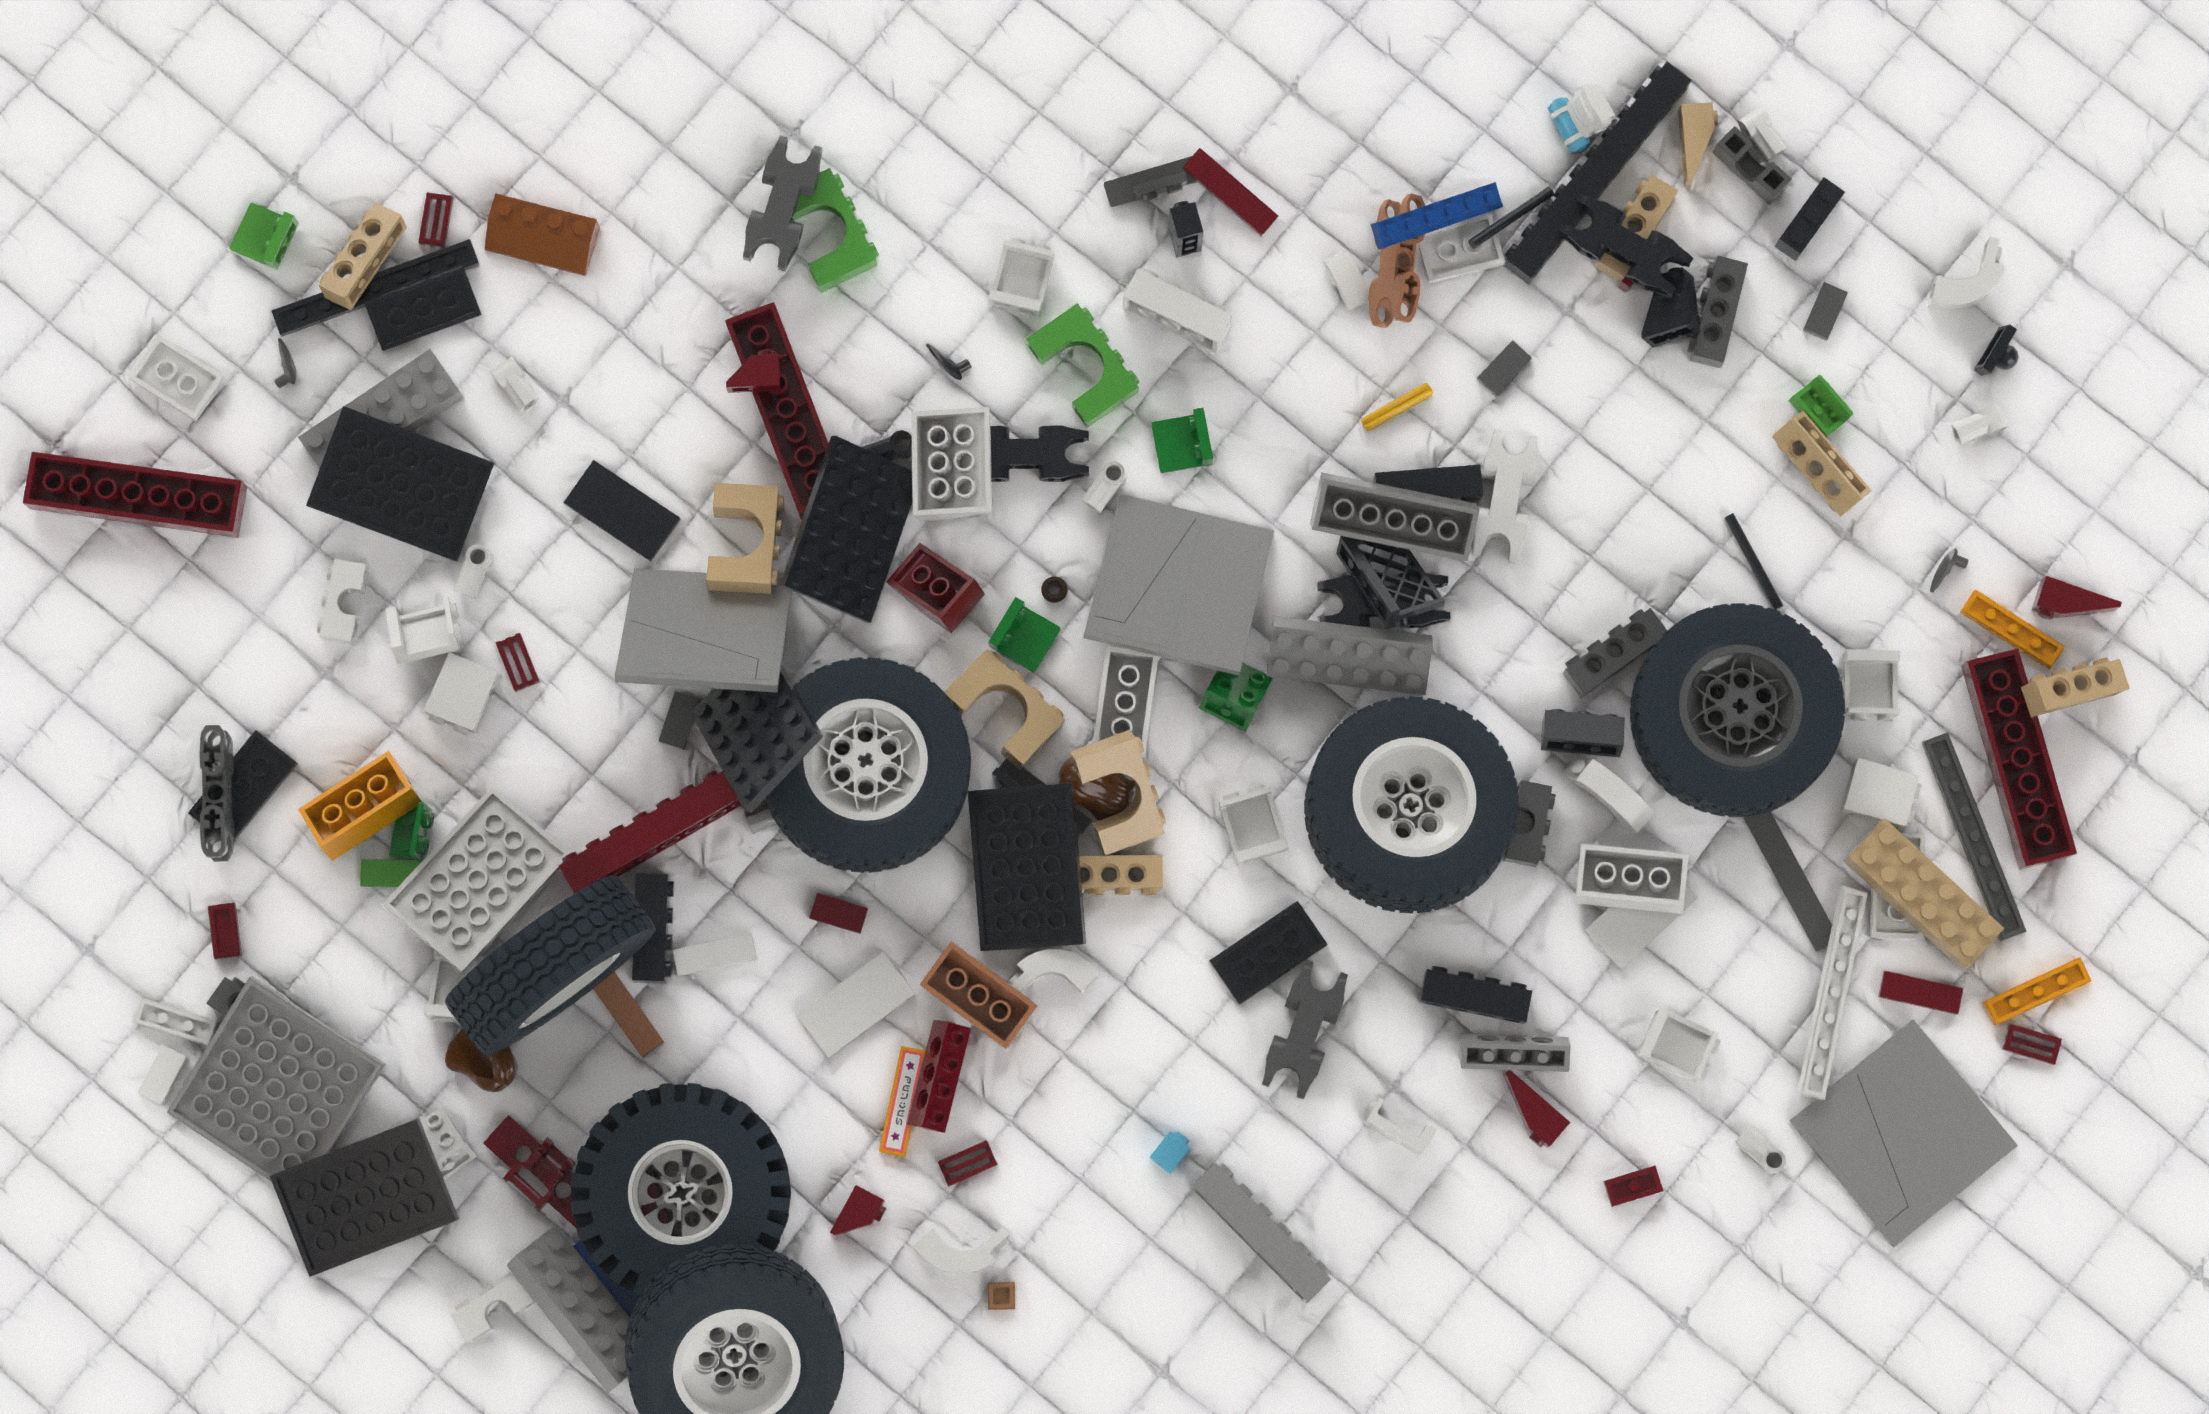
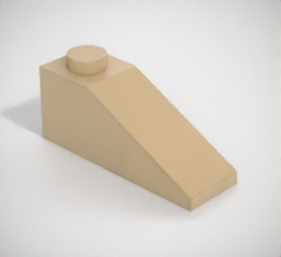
[1678,102,1718,187]

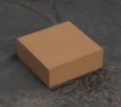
[988,1282,1015,1310]

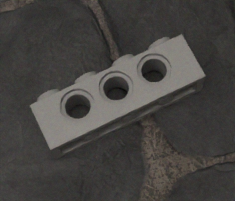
[1460,1034,1571,1072]

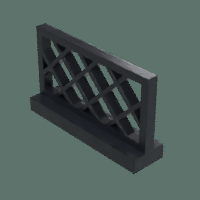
[1336,536,1445,629]

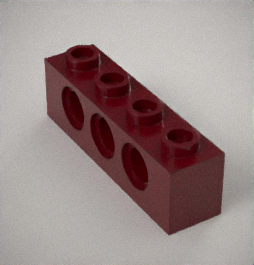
[907,1020,971,1133]

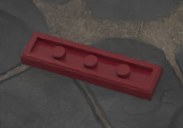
[1182,148,1279,236]

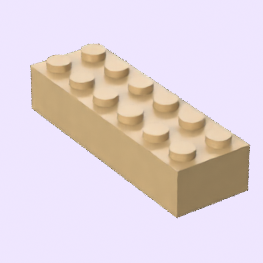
[1843,818,2004,970]

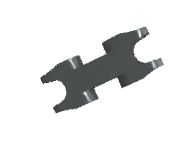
[743,135,823,272]
[199,725,234,862]
[1261,959,1348,1100]

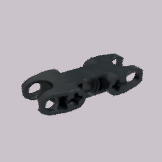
[1558,195,1694,298]
[990,425,1089,482]
[1317,573,1451,629]

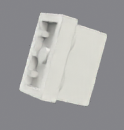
[421,1107,477,1180]

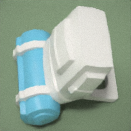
[1547,83,1617,154]

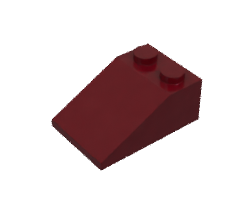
[886,542,985,634]

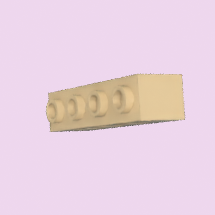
[1594,174,1679,283]
[319,202,407,310]
[1772,411,1872,517]
[2021,657,2130,718]
[1079,855,1163,895]

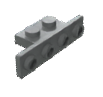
[1104,156,1197,207]

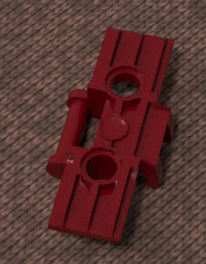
[483,1115,578,1229]

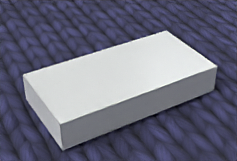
[137,1044,188,1105]

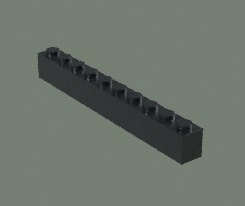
[1504,61,1692,285]

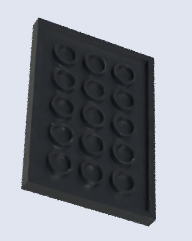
[306,406,494,562]
[780,436,913,623]
[692,665,823,813]
[967,783,1086,951]
[270,1118,459,1277]

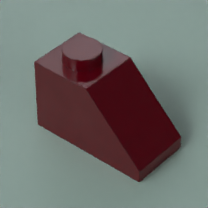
[726,350,781,393]
[830,1185,887,1236]

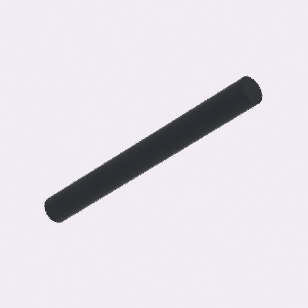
[1468,187,1554,249]
[1724,513,1784,610]

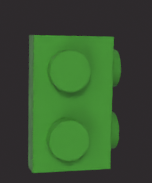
[1788,375,1853,437]

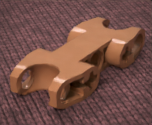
[1368,193,1425,328]

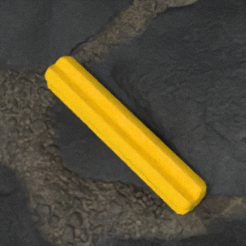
[1361,383,1433,431]

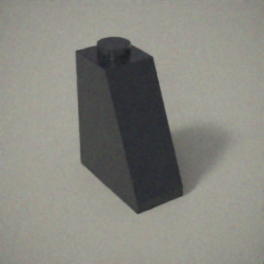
[1641,267,1701,348]

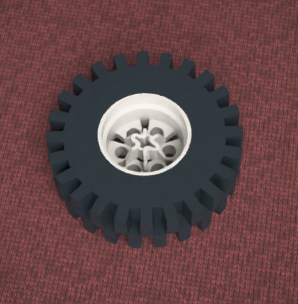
[571,1083,791,1296]

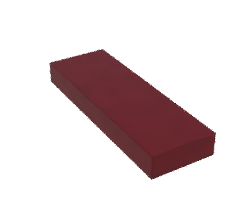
[1878,971,1964,1015]

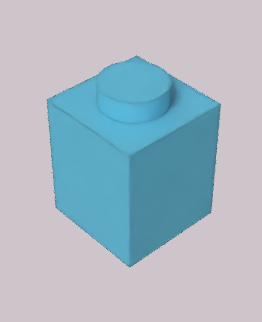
[1149,1131,1191,1174]

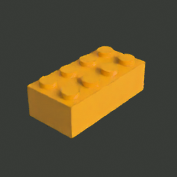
[298,750,422,861]

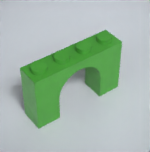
[793,168,879,293]
[1026,303,1140,428]

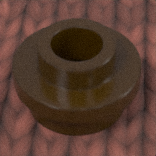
[1041,576,1068,603]

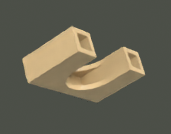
[706,483,784,594]
[944,649,1066,771]
[1070,730,1166,855]

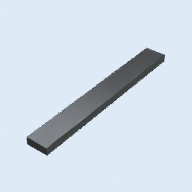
[1922,732,2027,941]
[1743,811,1832,952]

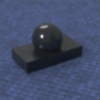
[1974,324,2019,376]

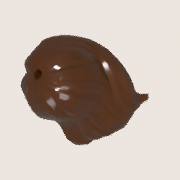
[1058,758,1135,821]
[445,1029,518,1093]

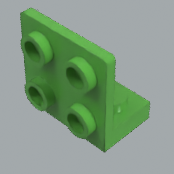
[230,203,299,270]

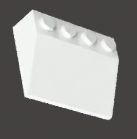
[911,407,992,521]

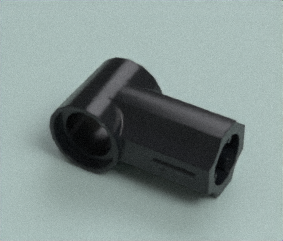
[861,430,912,461]

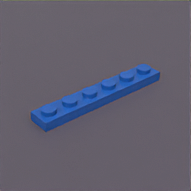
[1370,182,1503,250]

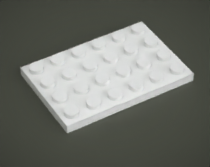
[383,787,571,974]

